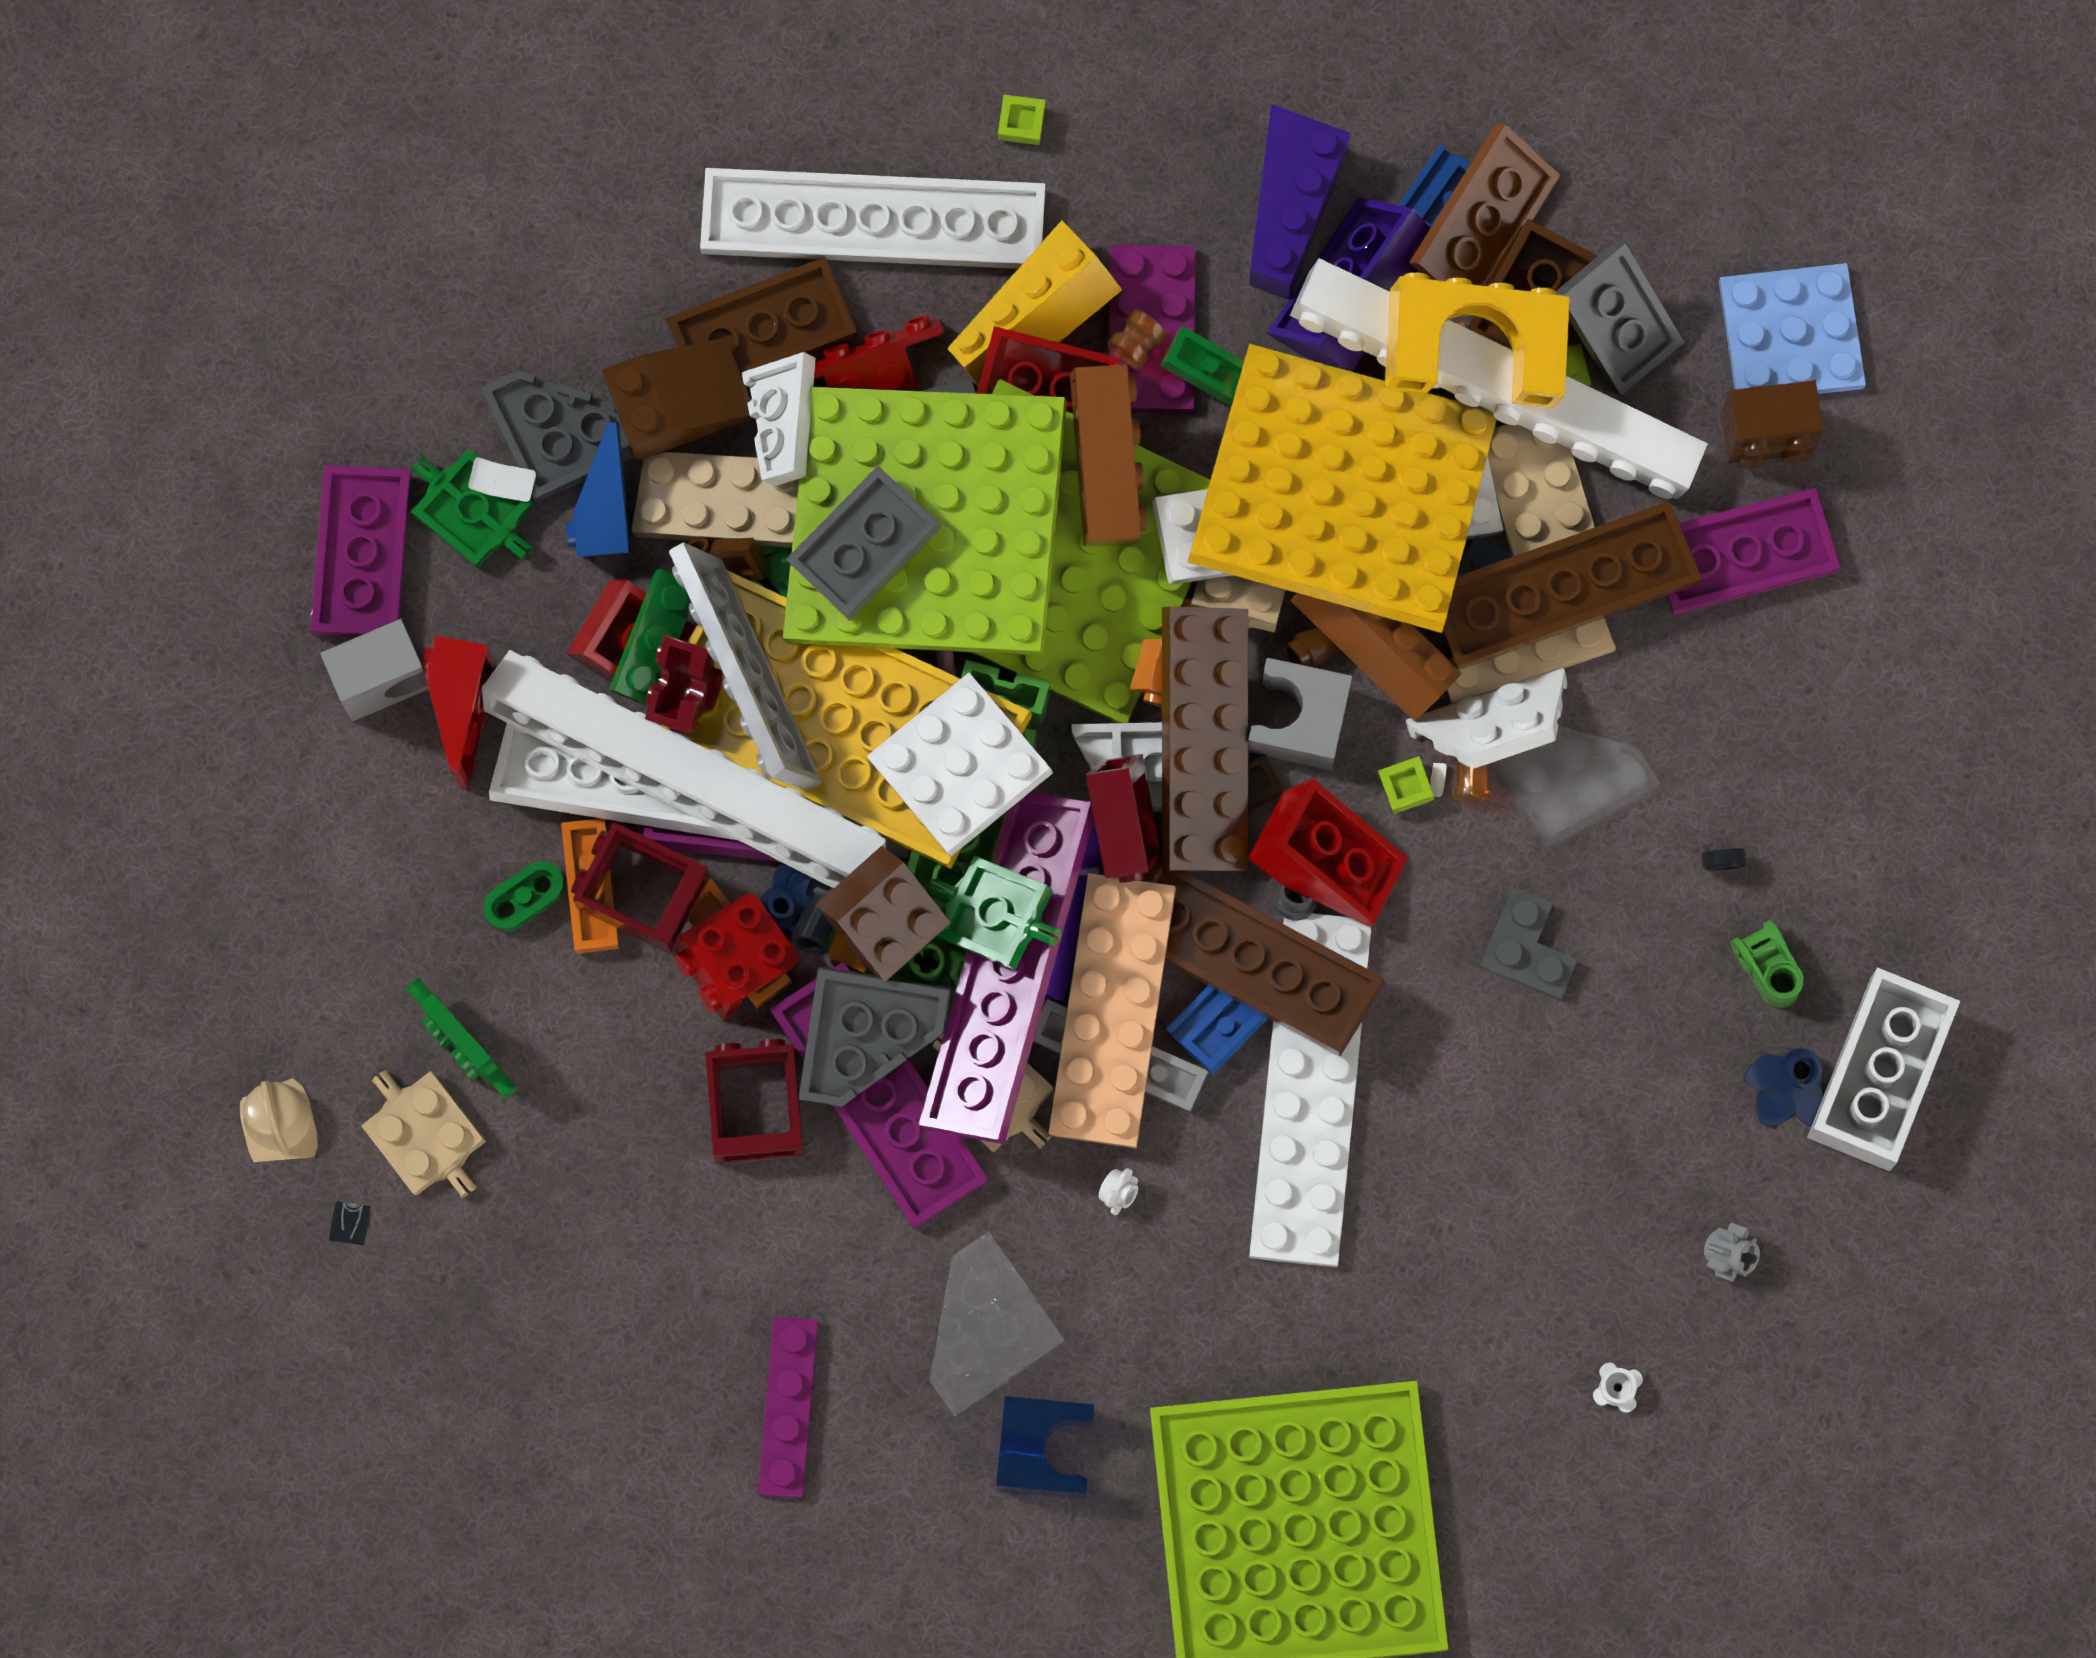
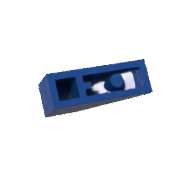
[566,422,631,557]

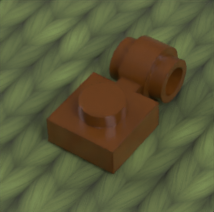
[688,537,769,581]

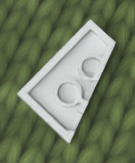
[742,352,816,486]

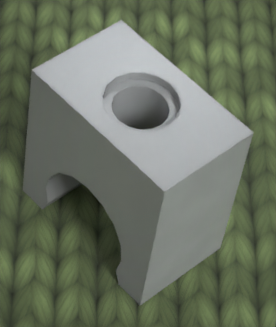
[320,619,429,722]
[1248,658,1352,771]

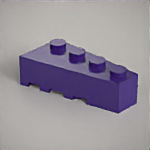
[1249,104,1351,300]

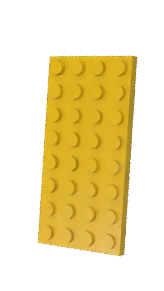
[656,571,1032,869]

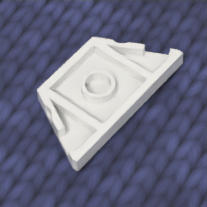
[1406,667,1567,769]
[1072,722,1162,811]

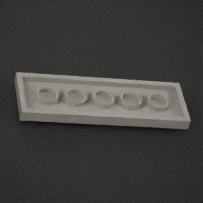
[669,542,823,791]

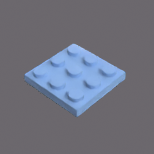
[1719,263,1866,394]

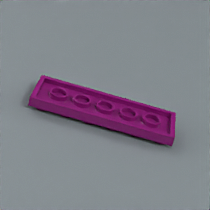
[770,961,988,1230]

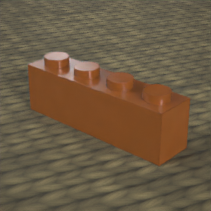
[1070,364,1147,547]
[1290,593,1462,721]

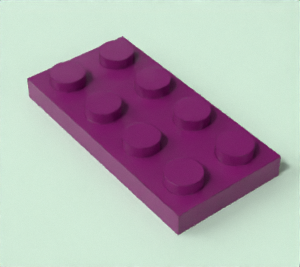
[1109,245,1195,413]
[310,465,412,638]
[1667,488,1840,616]

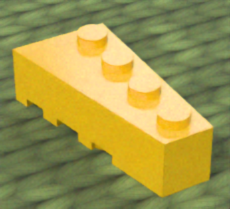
[947,220,1122,386]

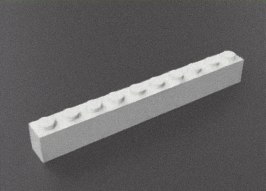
[1290,258,1708,499]
[482,650,886,888]

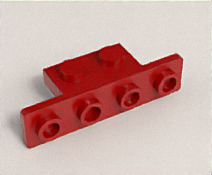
[814,315,944,391]

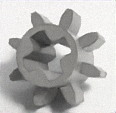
[1704,1223,1760,1282]

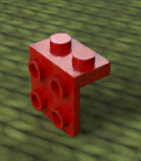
[674,893,799,1022]

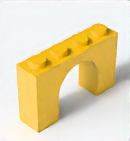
[1385,273,1570,408]

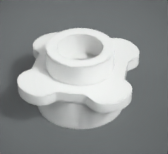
[1099,1168,1138,1215]
[1593,1363,1643,1413]

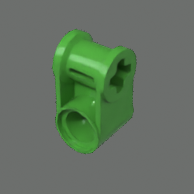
[1730,920,1804,1009]

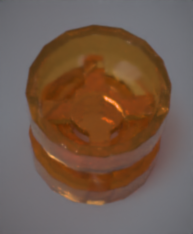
[1107,309,1167,370]

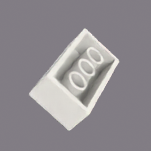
[1807,967,1960,1172]

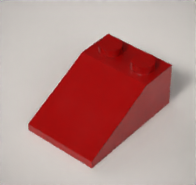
[977,326,1120,414]
[566,580,695,683]
[422,635,496,790]
[1248,778,1408,926]

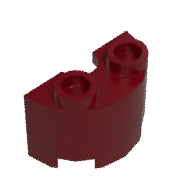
[645,635,722,734]

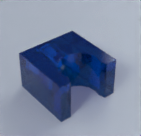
[996,1396,1095,1500]

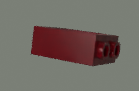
[1086,754,1162,883]
[571,822,710,954]
[705,1039,804,1164]

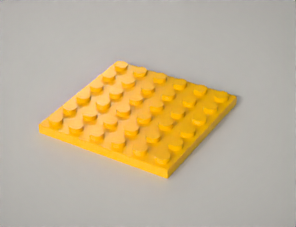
[1188,344,1497,633]

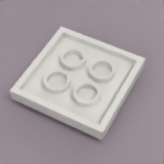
[867,673,1053,857]

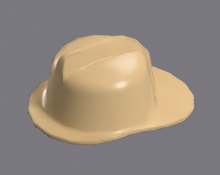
[240,1078,318,1162]

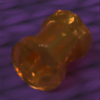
[1452,756,1492,802]

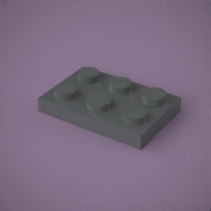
[1556,240,1684,396]
[786,466,942,621]

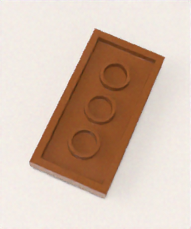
[1409,124,1560,286]

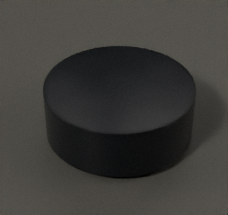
[1701,848,1747,871]

